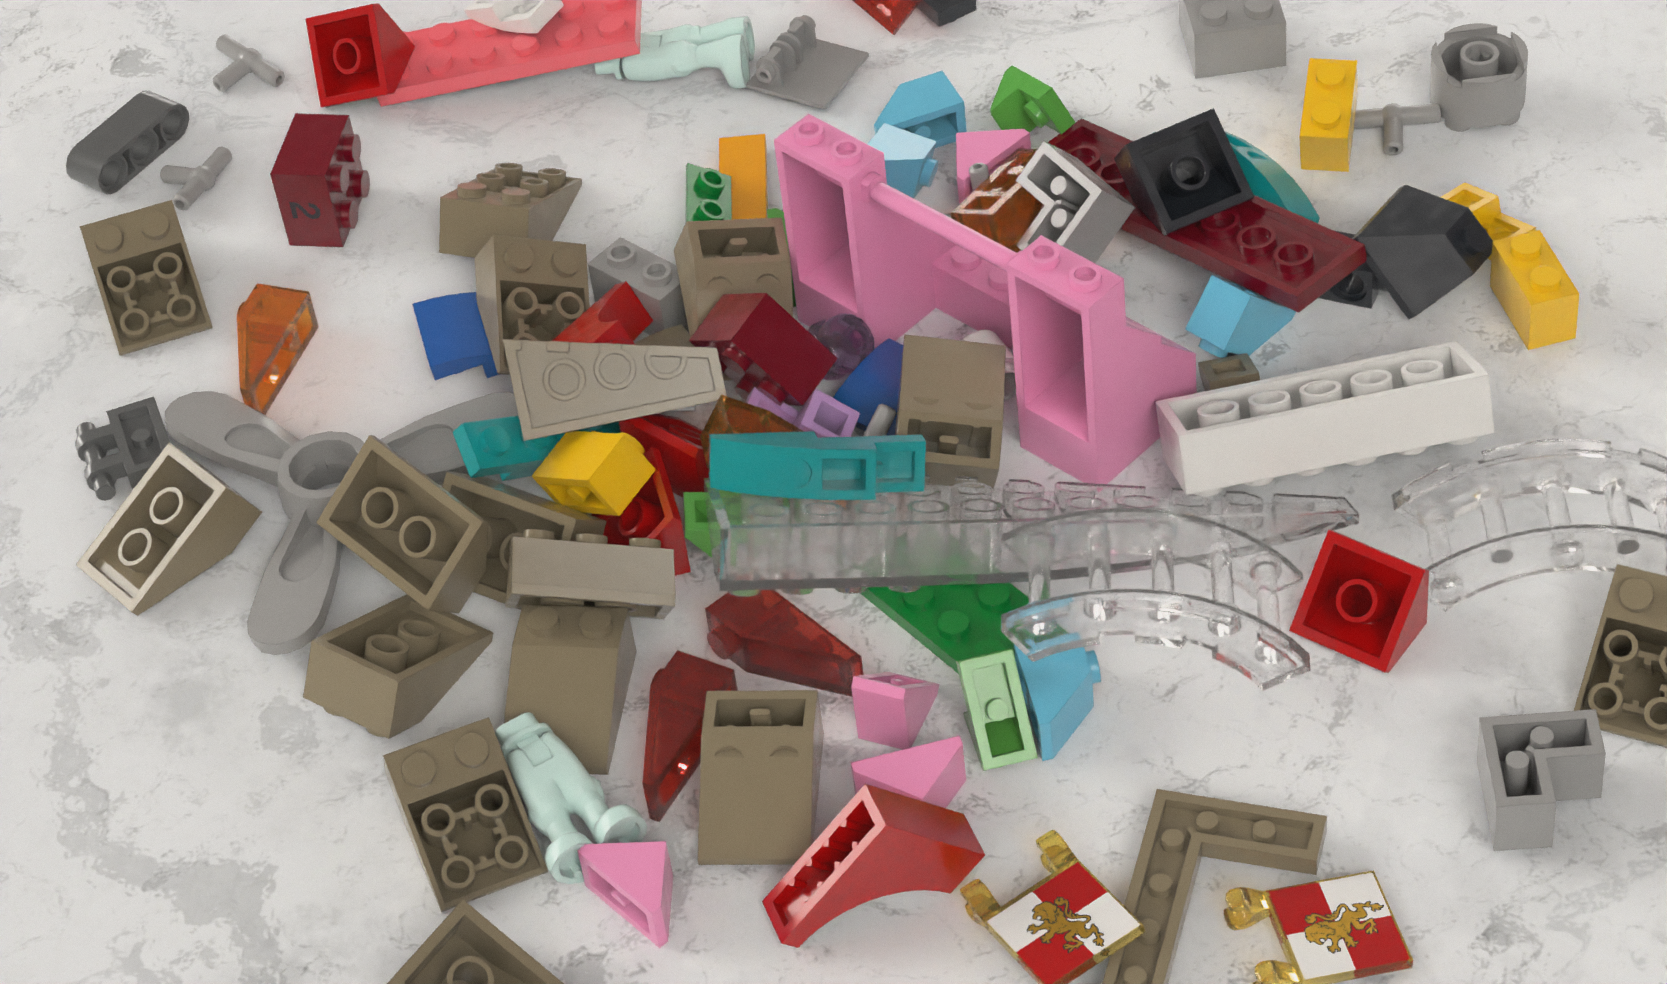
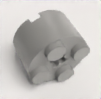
[1430,23,1528,132]

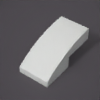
[464,0,564,34]

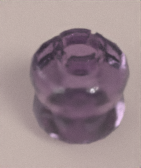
[808,313,875,380]

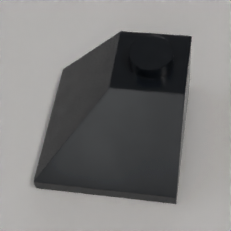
[1352,185,1493,320]

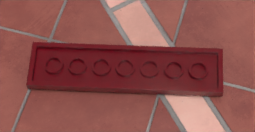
[1015,118,1367,313]

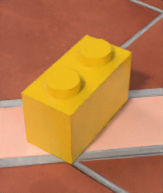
[1299,58,1358,172]
[1490,230,1579,350]
[531,431,656,516]

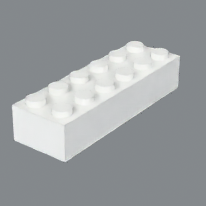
[1155,341,1494,497]

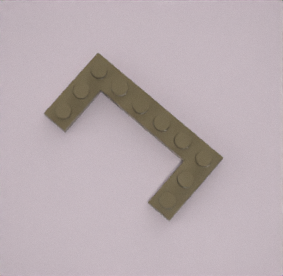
[1102,789,1327,984]

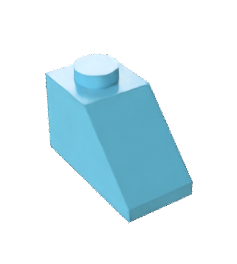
[874,70,967,148]
[867,123,939,198]
[1185,275,1296,358]
[1014,630,1101,761]

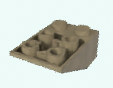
[439,163,582,258]
[79,200,213,356]
[673,217,793,381]
[475,234,590,375]
[895,334,1006,491]
[1574,564,1667,748]
[697,690,824,865]
[383,717,548,912]

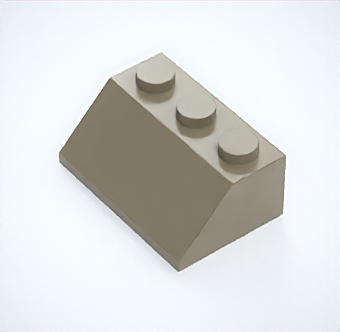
[316,435,488,613]
[442,472,606,610]
[505,529,676,619]

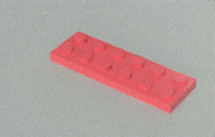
[377,0,642,107]

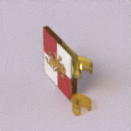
[960,830,1145,984]
[1223,870,1413,984]

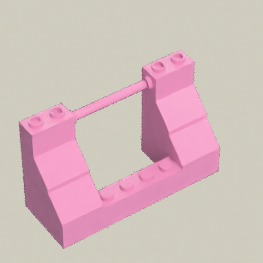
[774,114,1197,491]

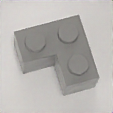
[1179,0,1286,79]
[1016,141,1135,263]
[1477,709,1606,851]

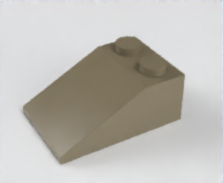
[76,442,262,616]
[303,594,493,739]
[504,604,637,775]
[387,899,564,984]

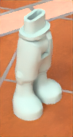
[594,16,755,89]
[495,712,647,884]

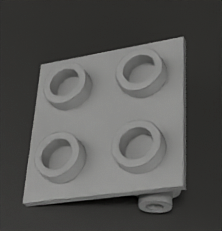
[746,15,869,110]

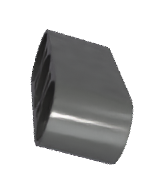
[66,91,189,194]

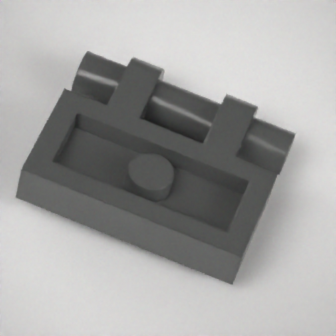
[75,396,170,501]

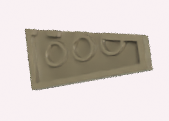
[502,339,728,441]

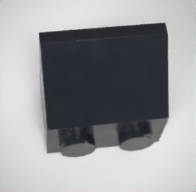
[1114,108,1254,236]

